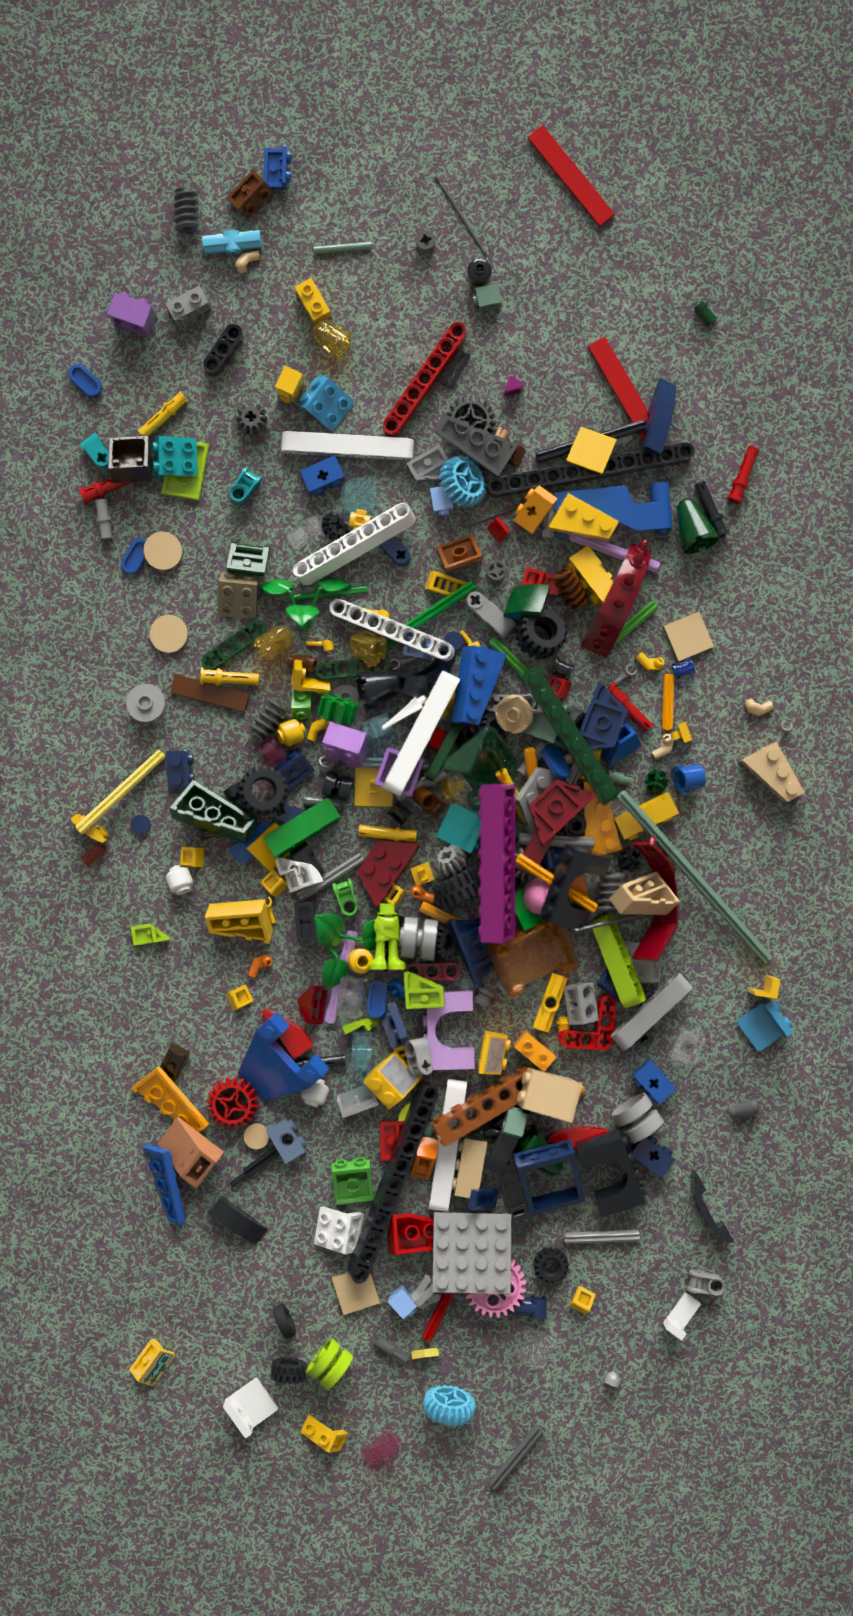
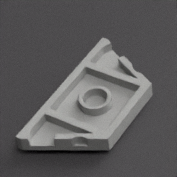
[516,767,567,834]

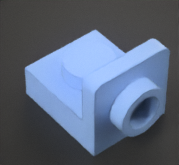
[402,636,432,660]

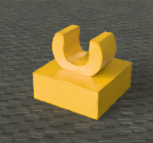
[671,722,692,743]
[410,862,435,885]

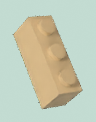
[452,1135,487,1198]

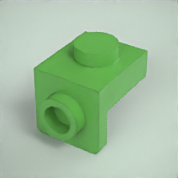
[291,689,312,720]

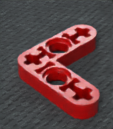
[558,994,617,1050]

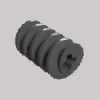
[174,188,199,233]
[248,699,289,742]
[597,871,624,911]

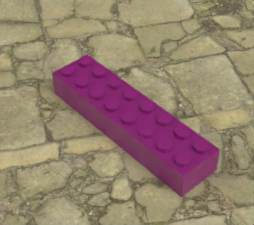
[478,784,516,943]

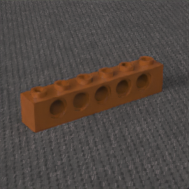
[430,1065,534,1147]

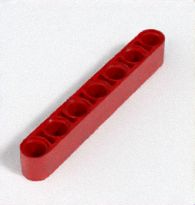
[383,322,466,437]

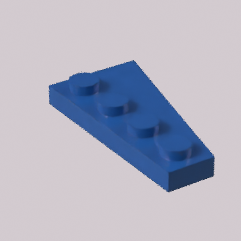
[142,1144,185,1225]

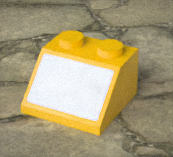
[478,1030,511,1075]
[363,1051,421,1110]

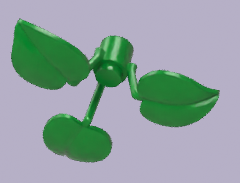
[260,577,351,629]
[315,914,376,990]

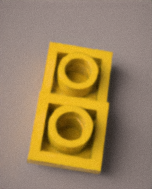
[71,814,108,843]

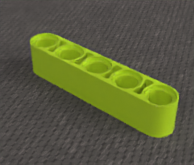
[591,914,645,1009]

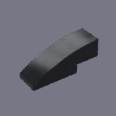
[208,1195,267,1245]

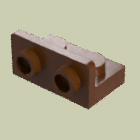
[227,170,274,219]

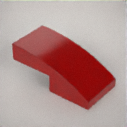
[521,567,561,597]

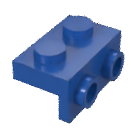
[264,145,291,190]

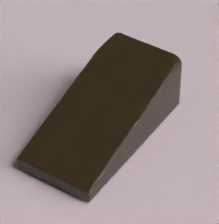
[160,1043,189,1082]

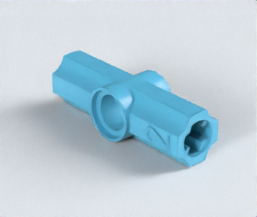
[202,230,262,255]

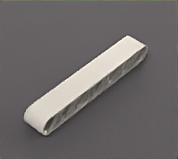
[281,431,414,461]
[293,503,416,586]
[329,599,455,661]
[382,671,460,796]
[429,1079,467,1212]

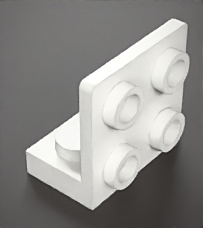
[314,1206,364,1254]
[223,1378,278,1438]

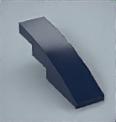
[642,378,676,455]

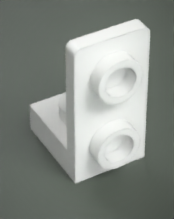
[663,1292,701,1341]

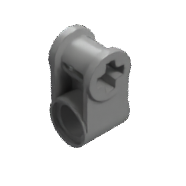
[404,1037,433,1076]
[687,1270,725,1296]

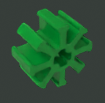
[317,693,359,725]

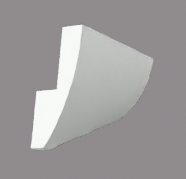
[275,857,323,893]

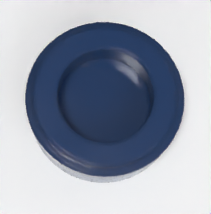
[444,632,463,651]
[131,815,151,834]

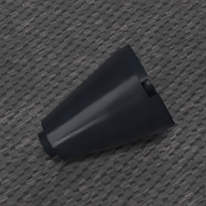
[356,671,405,710]

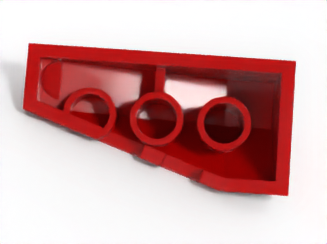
[387,1213,434,1255]

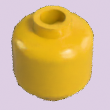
[276,719,306,747]
[347,948,373,974]

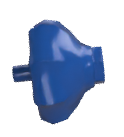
[388,978,405,1000]

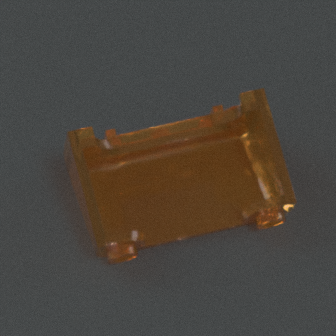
[486,920,580,998]

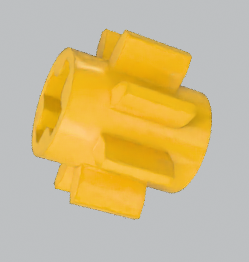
[349,509,371,530]

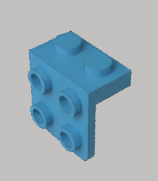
[297,375,354,431]
[737,999,794,1051]

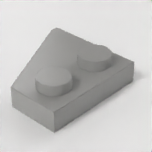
[406,444,448,481]

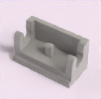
[336,1085,379,1118]

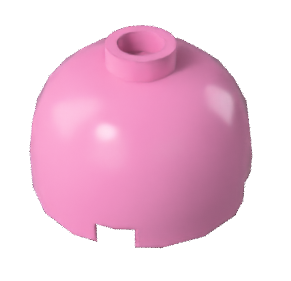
[523,877,550,915]

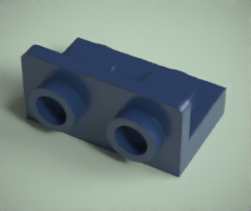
[271,748,315,791]
[166,750,195,790]
[380,1001,409,1049]

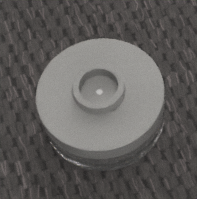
[126,684,167,724]

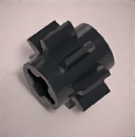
[618,846,641,872]

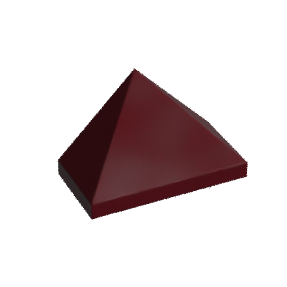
[297,985,328,1024]

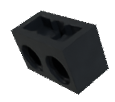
[294,901,317,942]

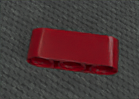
[404,961,460,981]

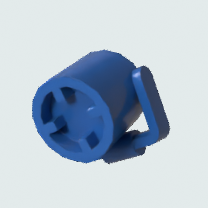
[670,764,706,797]

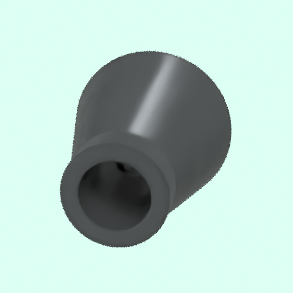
[730,1098,760,1118]

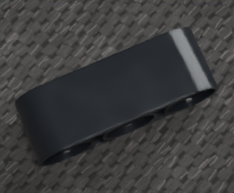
[203,324,244,377]

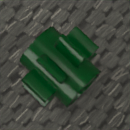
[644,769,669,794]

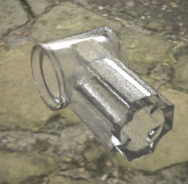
[286,516,325,551]

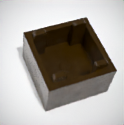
[108,436,152,483]

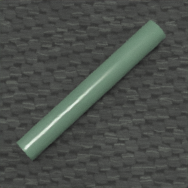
[314,242,371,254]

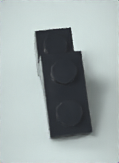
[393,648,456,699]

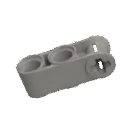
[466,591,517,639]

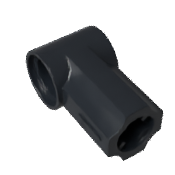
[290,841,325,875]

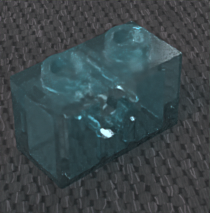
[363,713,394,741]
[351,1030,373,1072]

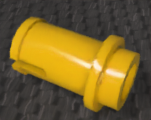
[556,1016,571,1041]

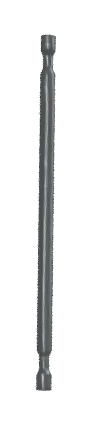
[435,175,487,255]
[464,492,550,528]
[574,914,647,933]

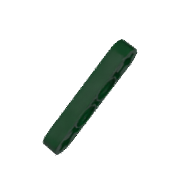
[201,620,267,670]
[316,656,390,680]
[425,723,463,782]

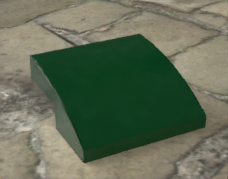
[503,584,550,620]

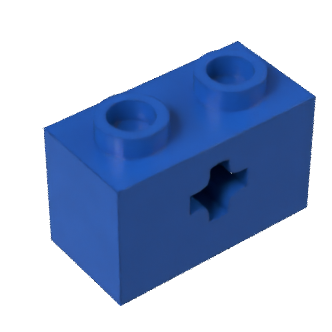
[300,455,345,496]
[632,1058,677,1104]

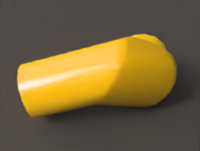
[635,652,664,671]
[306,718,331,741]

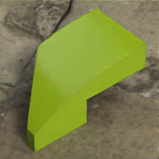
[130,924,170,946]
[342,1017,381,1034]

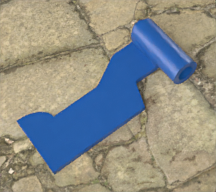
[554,482,673,539]

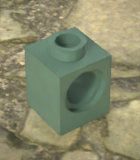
[472,283,502,312]
[500,1107,528,1139]

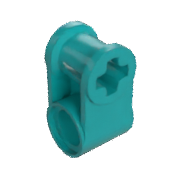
[80,433,109,471]
[230,467,263,505]

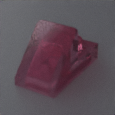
[257,736,287,767]
[360,1427,402,1469]

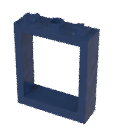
[514,1139,586,1216]

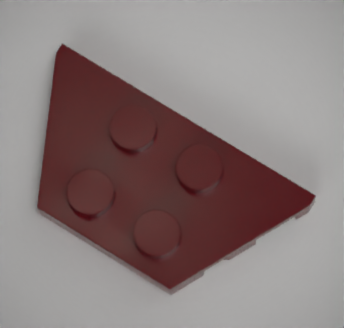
[529,779,597,846]
[357,840,420,908]

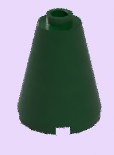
[677,498,719,554]
[511,1125,563,1176]

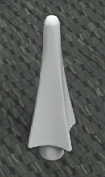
[382,696,427,730]

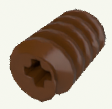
[552,566,589,610]

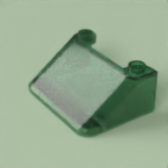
[442,726,518,811]

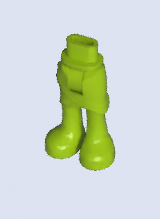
[370,904,406,970]

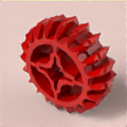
[206,1077,259,1129]

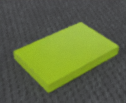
[161,442,210,501]

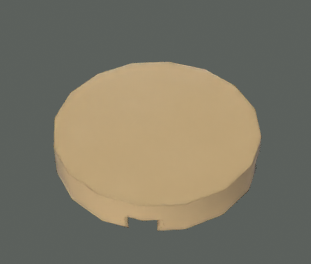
[143,531,182,571]
[149,614,189,653]
[495,695,533,734]

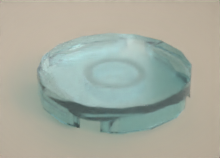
[340,477,378,515]

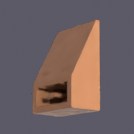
[158,1117,224,1188]

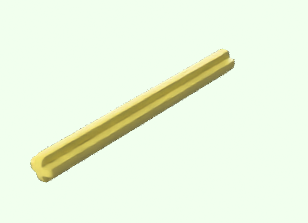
[75,750,165,834]

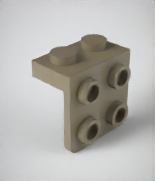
[218,571,260,619]

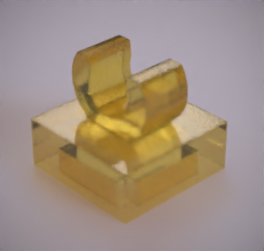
[440,777,465,800]

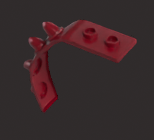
[581,539,651,658]
[632,836,679,962]

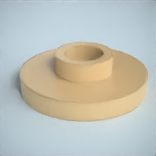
[244,1123,269,1149]

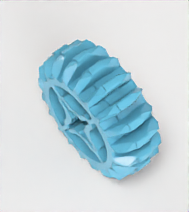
[439,455,487,508]
[423,1385,476,1427]

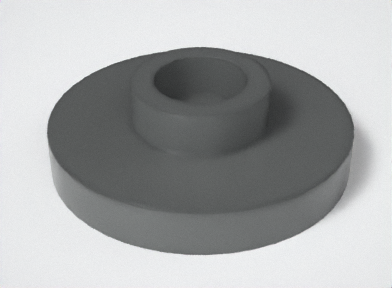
[333,684,359,702]

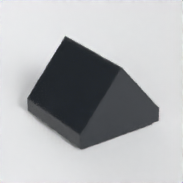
[387,801,412,825]

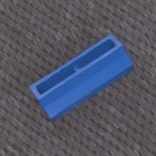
[228,820,271,866]

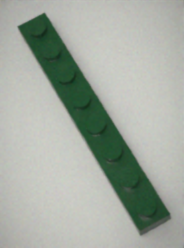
[520,665,619,806]

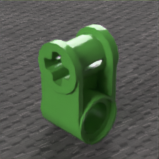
[332,878,359,916]

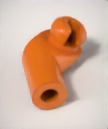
[410,885,435,904]
[247,955,273,978]

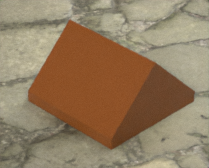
[436,534,483,575]

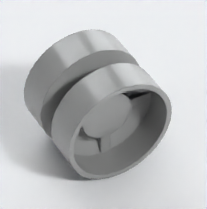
[399,917,438,961]
[612,1093,664,1143]

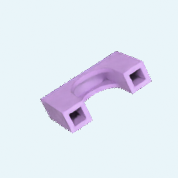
[423,990,475,1070]

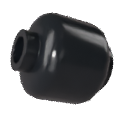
[467,258,492,287]
[561,813,587,837]

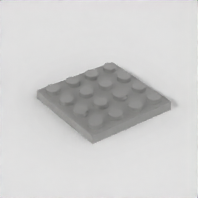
[433,1212,511,1294]

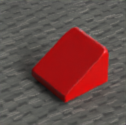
[487,517,510,542]
[548,674,572,701]
[427,728,445,749]

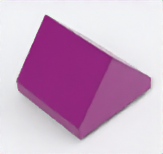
[504,375,524,396]

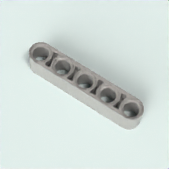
[610,972,693,1051]

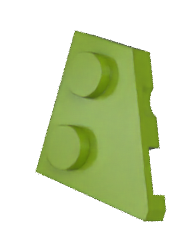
[403,971,445,1009]

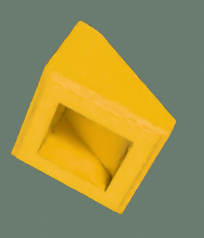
[180,846,204,867]
[260,869,288,898]
[225,984,254,1011]
[569,1286,596,1314]

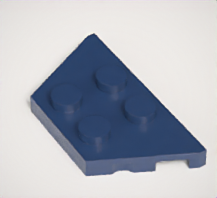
[580,682,629,751]
[448,919,503,988]

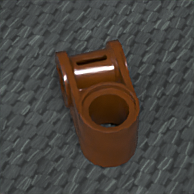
[412,786,448,820]

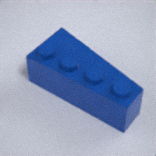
[451,645,507,727]

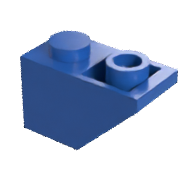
[601,722,642,767]

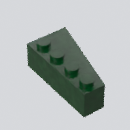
[170,780,257,844]

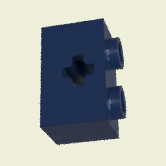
[629,1135,675,1178]

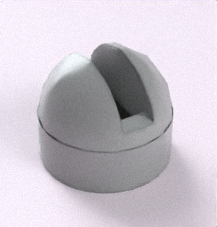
[318,756,334,773]
[604,1372,620,1388]

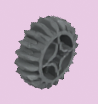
[446,395,496,433]

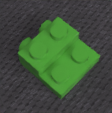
[332,1157,374,1205]

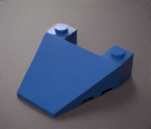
[238,1012,329,1101]

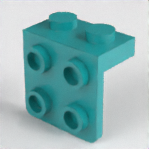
[151,436,197,479]
[437,803,481,853]

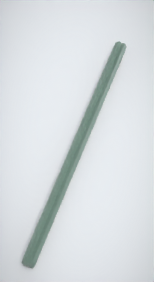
[617,791,772,964]

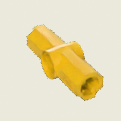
[533,972,568,1033]

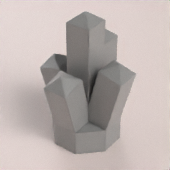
[410,1275,441,1310]

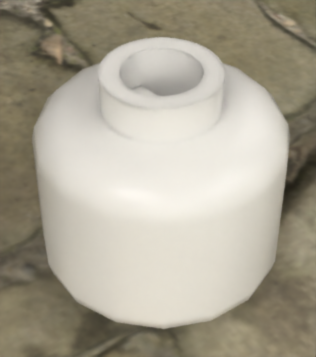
[165,865,194,895]
[301,1079,329,1108]

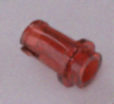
[81,843,106,866]

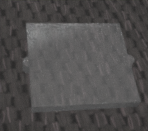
[515,1326,559,1370]

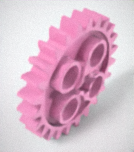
[465,1259,526,1318]

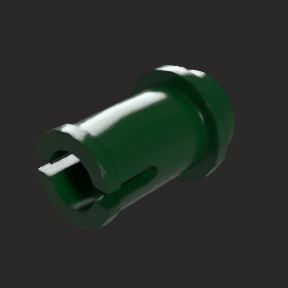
[694,301,718,327]

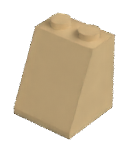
[517,1068,582,1123]

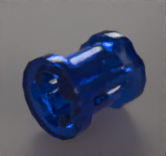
[671,657,695,680]

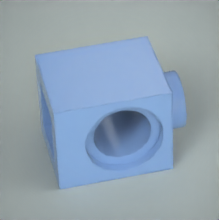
[430,486,453,516]
[388,1285,417,1319]

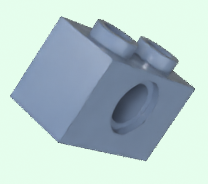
[266,1116,307,1164]

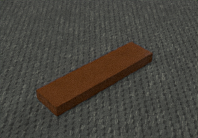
[170,674,250,712]

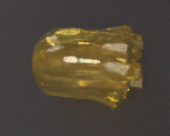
[313,319,352,359]
[253,626,293,661]
[349,630,388,668]

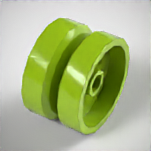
[306,1338,353,1390]

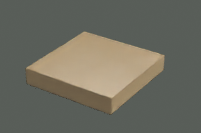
[663,612,714,662]
[332,1269,380,1315]

